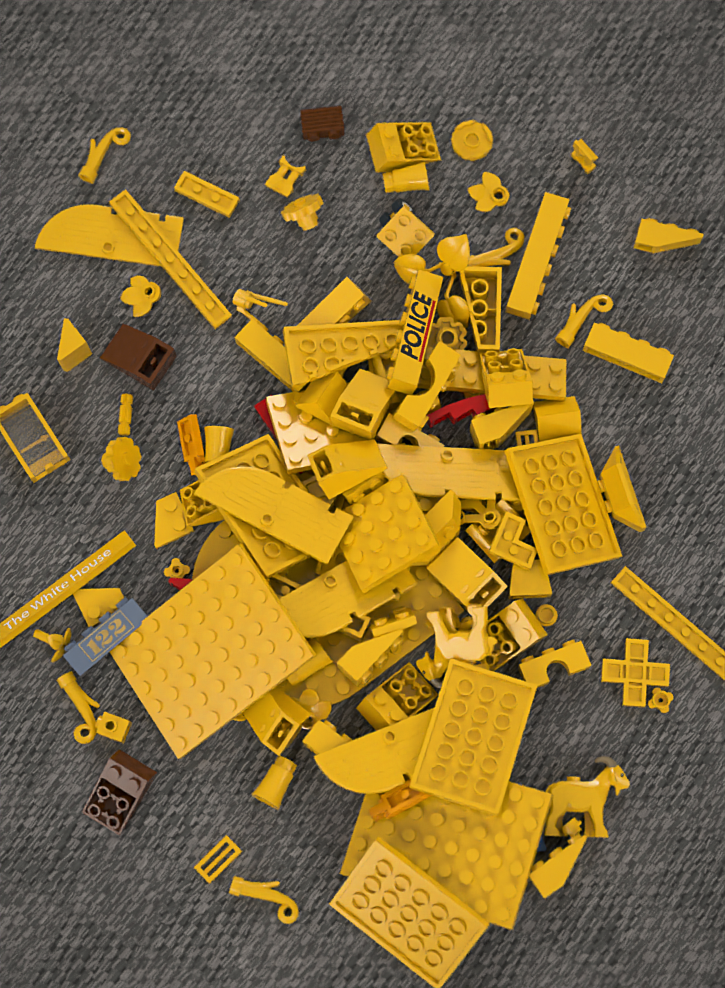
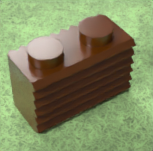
[300,105,345,142]

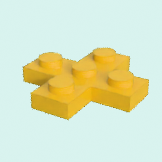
[601,638,670,707]

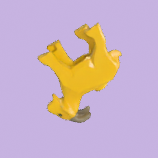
[416,604,498,689]
[544,756,630,838]

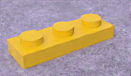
[174,171,240,218]

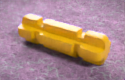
[118,394,133,436]

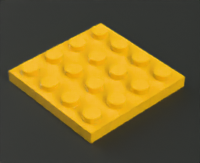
[266,382,367,474]
[339,474,441,593]

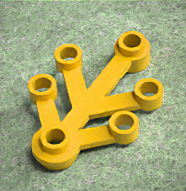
[460,494,501,530]

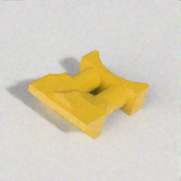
[571,139,598,174]
[265,155,306,198]

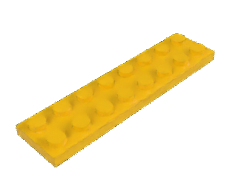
[417,347,566,401]

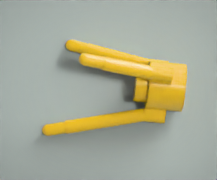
[232,289,288,323]

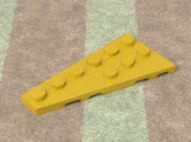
[283,320,403,389]

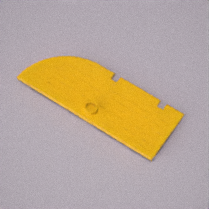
[34,205,184,266]
[377,444,520,501]
[194,466,354,565]
[279,561,417,638]
[314,707,435,794]

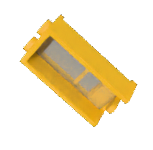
[0,393,70,483]

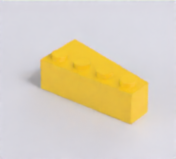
[459,266,502,353]
[297,277,372,326]

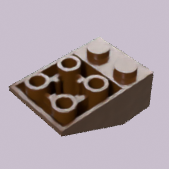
[100,323,177,391]
[82,749,157,836]

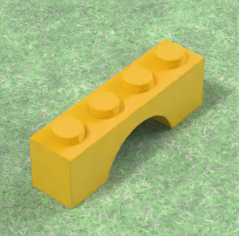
[392,341,461,431]

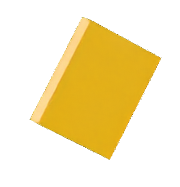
[57,318,92,372]
[295,371,348,426]
[533,396,582,442]

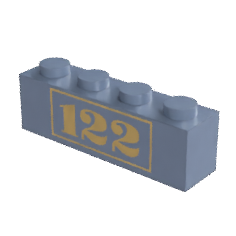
[63,597,148,676]

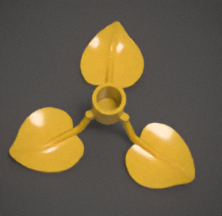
[394,234,470,328]

